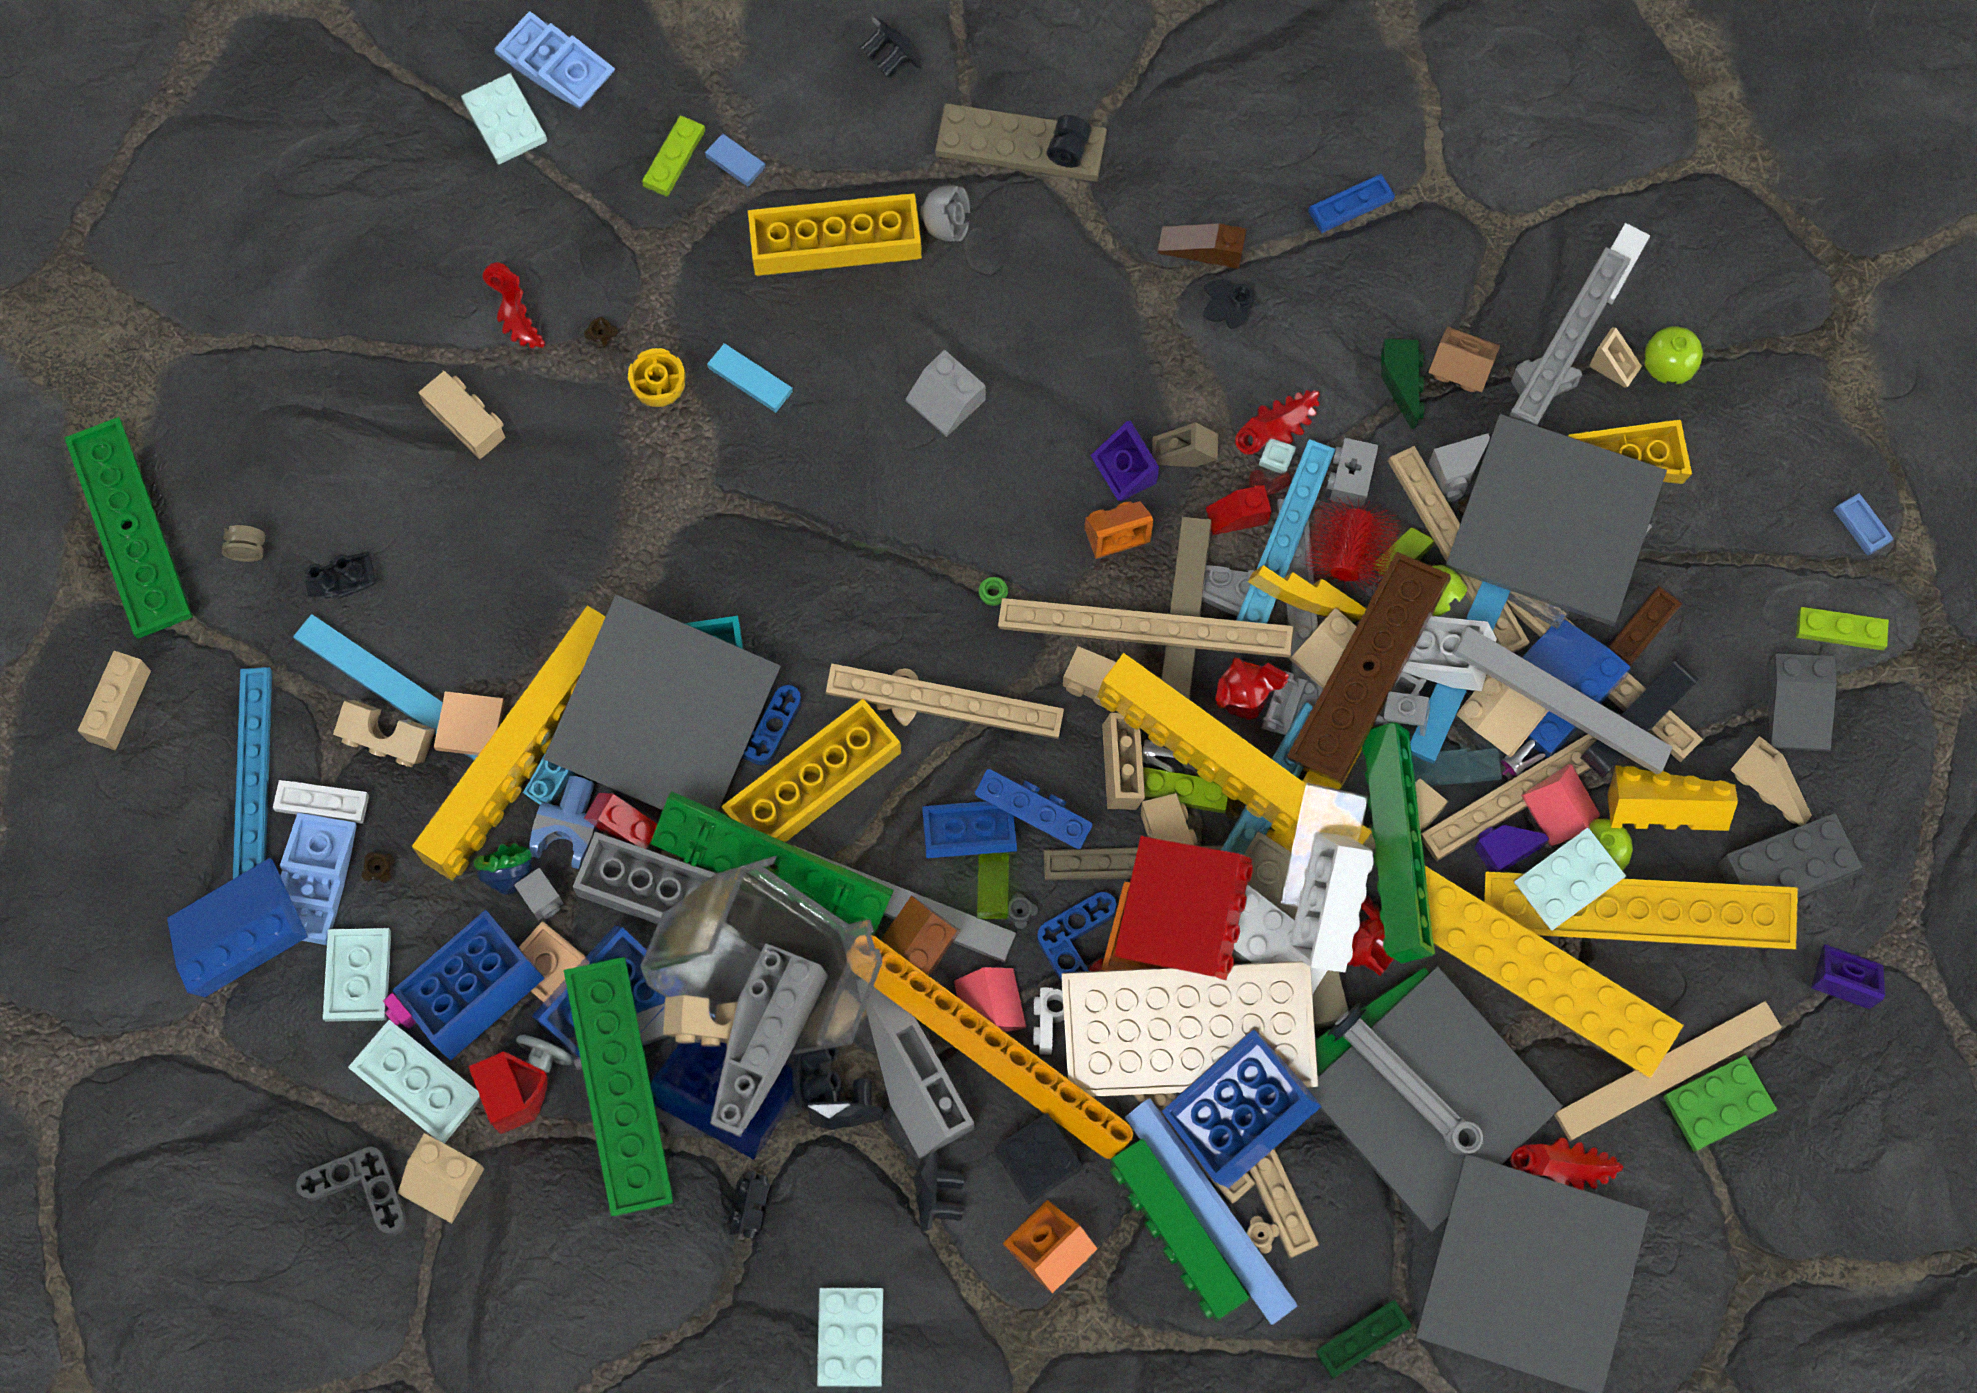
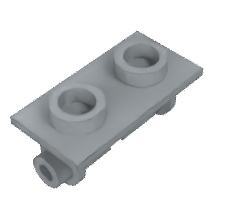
[1262,671,1307,735]

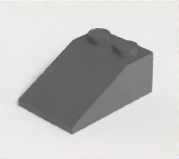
[1766,653,1837,752]

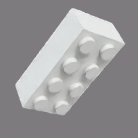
[1288,831,1373,972]
[1232,884,1327,994]

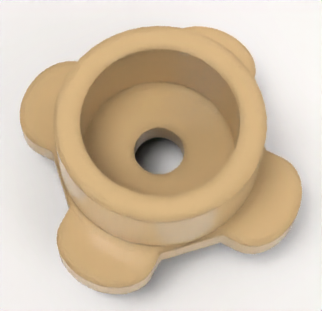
[1246,1216,1280,1253]

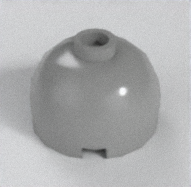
[920,185,970,241]

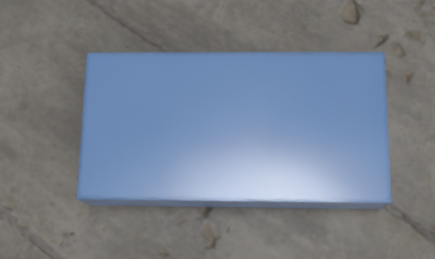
[705,133,766,187]
[1834,493,1894,556]

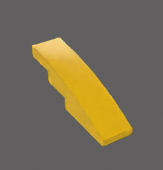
[1247,565,1366,622]

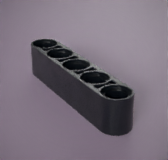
[1580,659,1699,778]

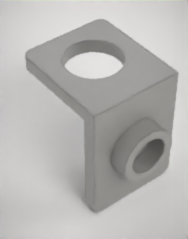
[1384,692,1430,736]

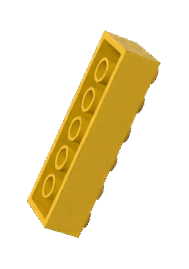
[748,193,921,276]
[721,698,901,842]

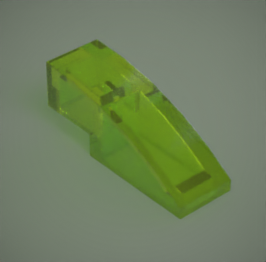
[977,852,1009,919]

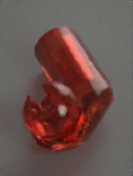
[1249,470,1292,495]

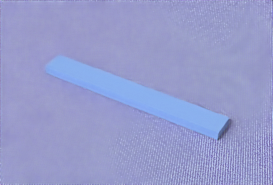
[1125,1098,1298,1325]

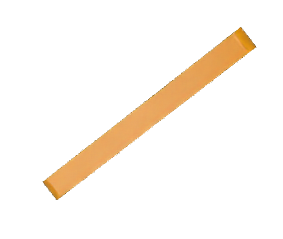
[847,934,1133,1159]

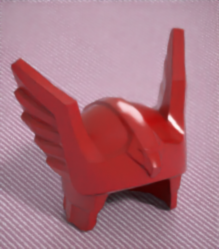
[1216,657,1289,720]
[1347,896,1393,976]

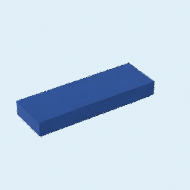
[1308,174,1395,233]

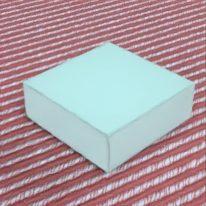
[1259,439,1296,475]

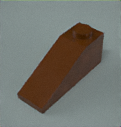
[1157,224,1247,269]

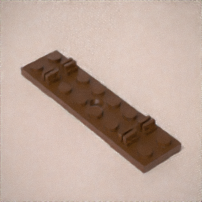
[1287,552,1451,785]

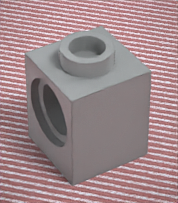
[514,868,564,921]

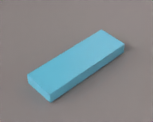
[707,343,793,413]

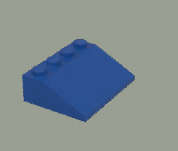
[1522,617,1631,759]
[167,858,308,997]
[392,910,545,1061]
[532,925,687,1060]
[1162,1029,1322,1188]

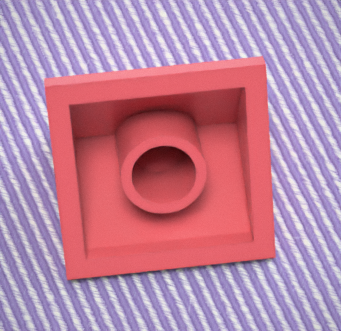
[1521,764,1600,846]
[954,967,1026,1032]

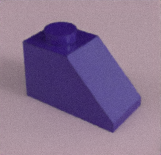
[1474,825,1549,873]

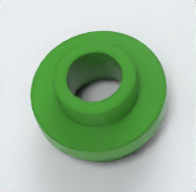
[979,577,1008,606]

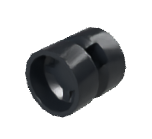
[1046,115,1092,168]

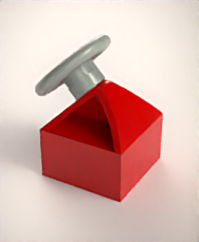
[468,1035,574,1134]

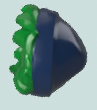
[474,843,532,895]

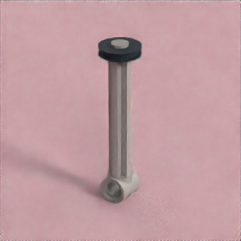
[1327,1003,1483,1155]

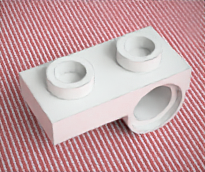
[1034,988,1064,1055]

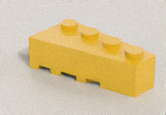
[1568,420,1692,484]
[1607,765,1738,831]

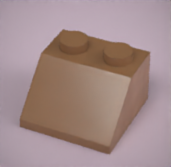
[1429,326,1500,392]

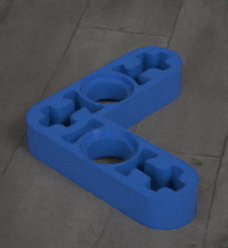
[741,685,802,765]
[1037,892,1116,982]

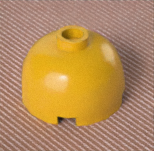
[628,348,686,407]

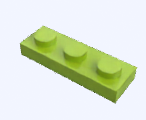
[642,115,705,197]
[1796,607,1889,651]
[1143,767,1228,814]

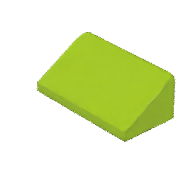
[1373,527,1434,574]

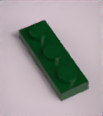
[1314,1299,1412,1379]

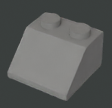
[906,350,986,437]
[1427,433,1490,502]

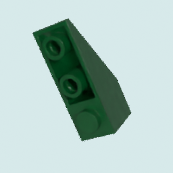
[1381,339,1424,429]

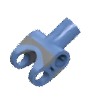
[529,776,600,869]

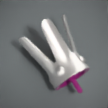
[1142,739,1174,772]
[1501,740,1545,777]

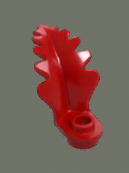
[483,262,545,348]
[1235,390,1320,455]
[1511,1137,1623,1190]

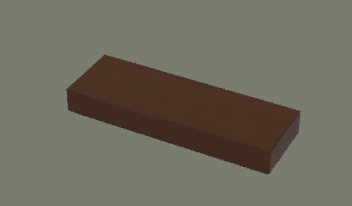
[1608,586,1682,667]

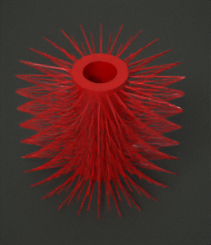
[1302,496,1399,593]

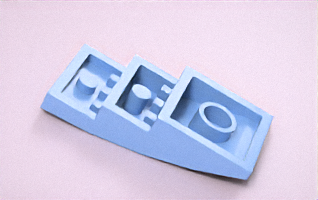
[495,11,615,109]
[280,813,357,945]

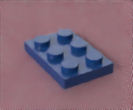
[922,801,1017,858]

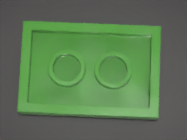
[1663,1055,1777,1152]

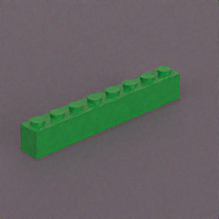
[1362,722,1435,964]

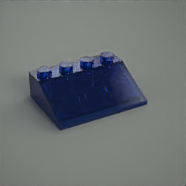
[651,1039,794,1160]

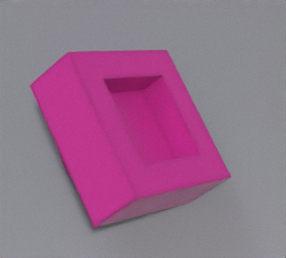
[383,993,416,1029]

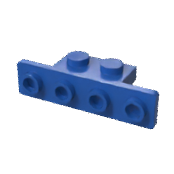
[975,769,1093,849]

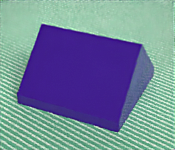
[1090,421,1159,501]
[1811,944,1885,1009]

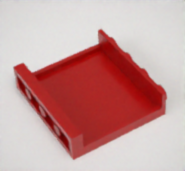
[1114,836,1253,981]

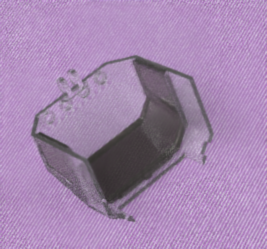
[640,856,883,1055]

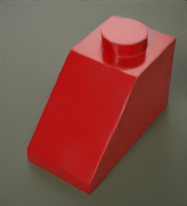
[1205,485,1271,535]

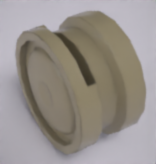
[221,525,265,562]

